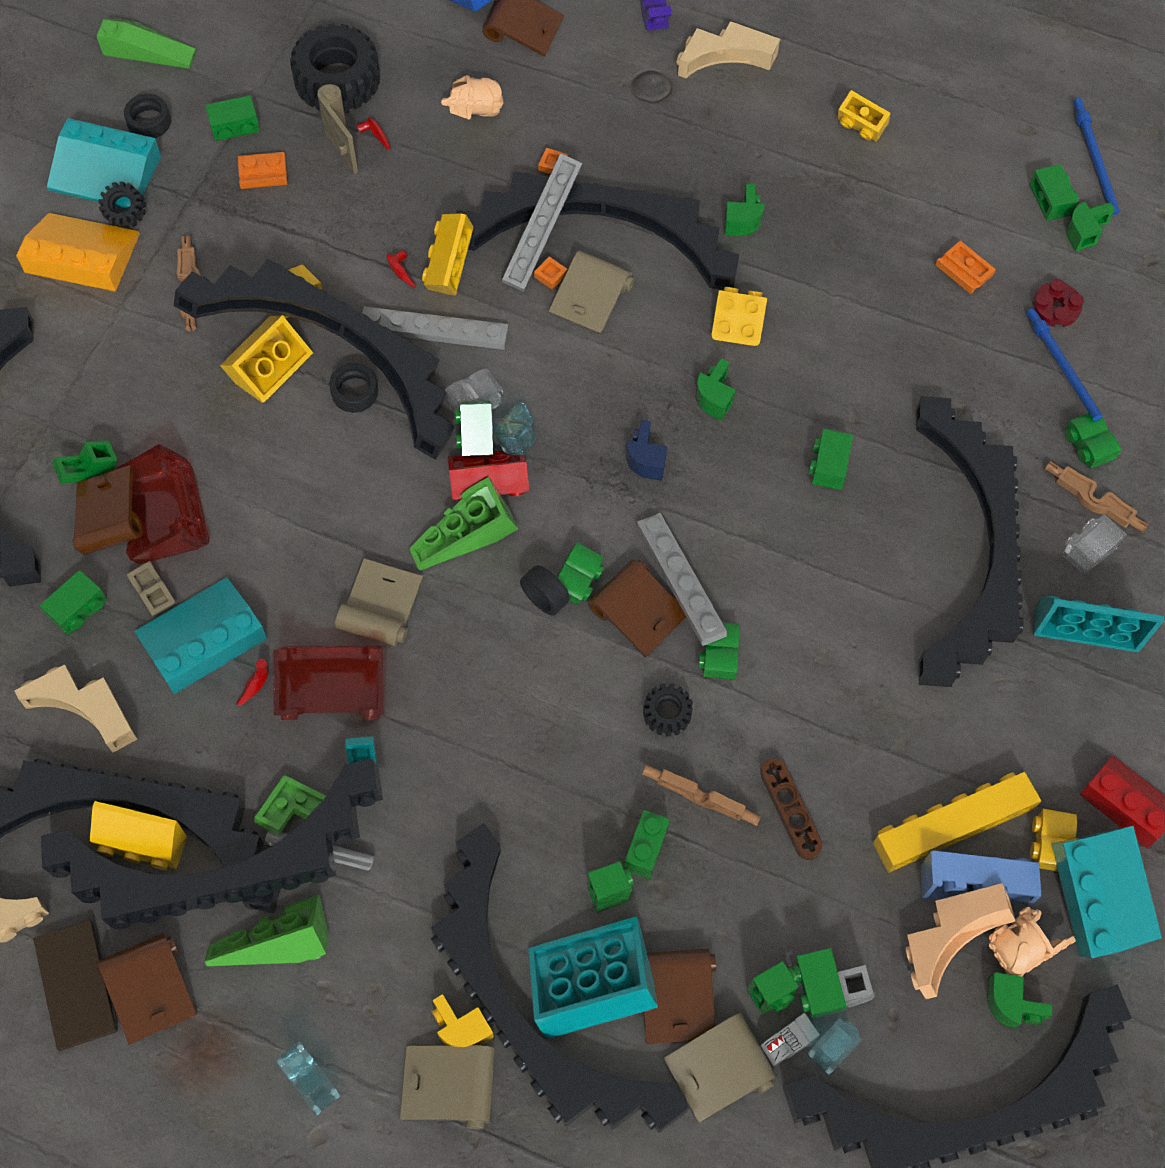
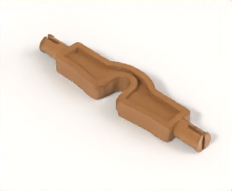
[177,236,201,331]
[1045,461,1149,533]
[642,764,761,827]

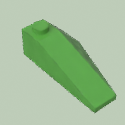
[97,18,196,69]
[409,477,519,571]
[204,894,329,966]

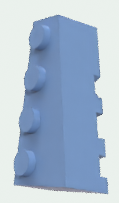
[920,850,1042,903]

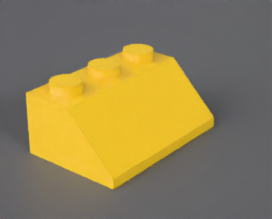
[422,214,474,296]
[220,315,313,403]
[90,801,188,870]

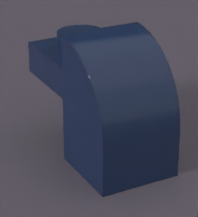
[626,420,667,480]

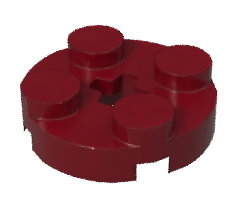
[1033,279,1084,327]

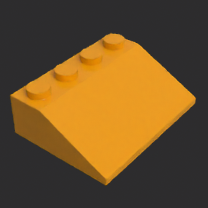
[16,213,140,292]

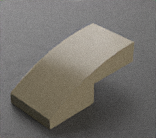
[126,561,176,617]

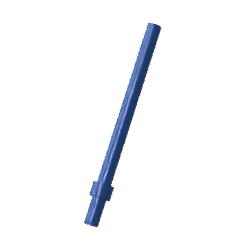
[1073,98,1120,215]
[1026,308,1103,421]

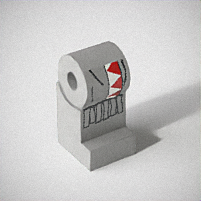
[760,1013,820,1067]

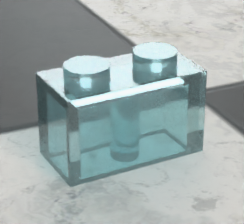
[808,1018,862,1075]

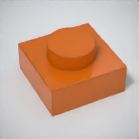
[538,148,568,175]
[534,257,568,290]

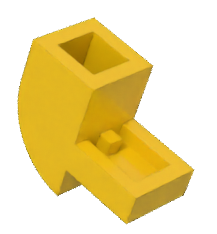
[431,994,494,1047]

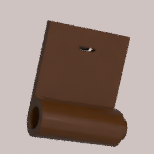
[482,0,564,57]
[73,465,143,555]
[588,560,686,657]
[96,933,197,1045]
[644,949,716,1044]

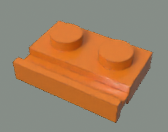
[238,152,288,189]
[936,240,996,294]

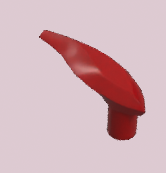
[357,117,391,151]
[387,250,416,288]
[236,659,269,706]

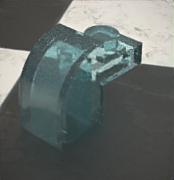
[492,402,537,455]
[276,1041,341,1115]

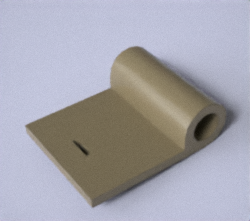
[317,84,358,175]
[549,250,635,334]
[335,559,423,647]
[664,1013,777,1123]
[400,1045,495,1129]

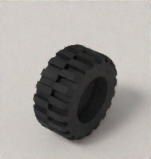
[290,23,380,113]

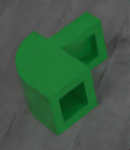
[725,184,765,236]
[1066,202,1115,251]
[696,359,736,421]
[52,440,118,484]
[987,972,1052,1029]

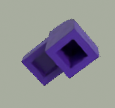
[641,0,671,31]

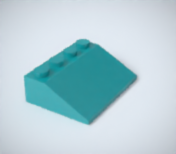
[47,118,161,209]
[134,577,267,694]
[1033,596,1165,653]
[1051,826,1162,958]
[528,916,658,1039]

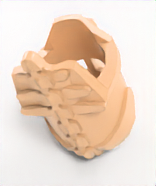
[441,75,504,120]
[989,907,1076,976]

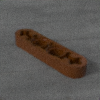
[760,758,822,860]

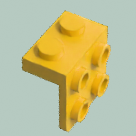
[712,287,767,346]

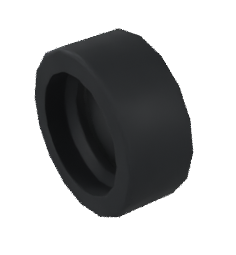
[124,94,171,138]
[329,363,378,413]
[520,565,570,615]

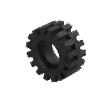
[98,181,146,229]
[643,683,693,737]

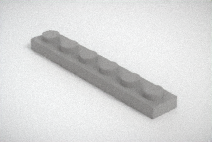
[502,153,582,292]
[362,306,508,350]
[637,513,727,646]

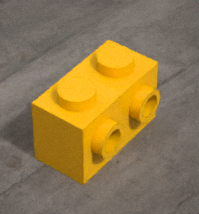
[838,90,891,142]

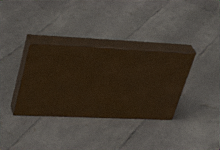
[33,920,118,1051]

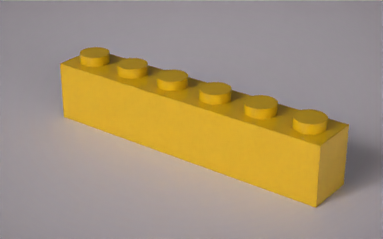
[873,772,1041,873]

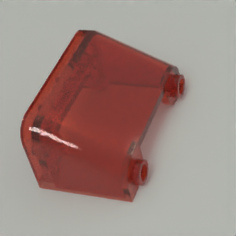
[111,444,210,564]
[273,646,387,720]

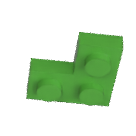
[254,775,326,835]

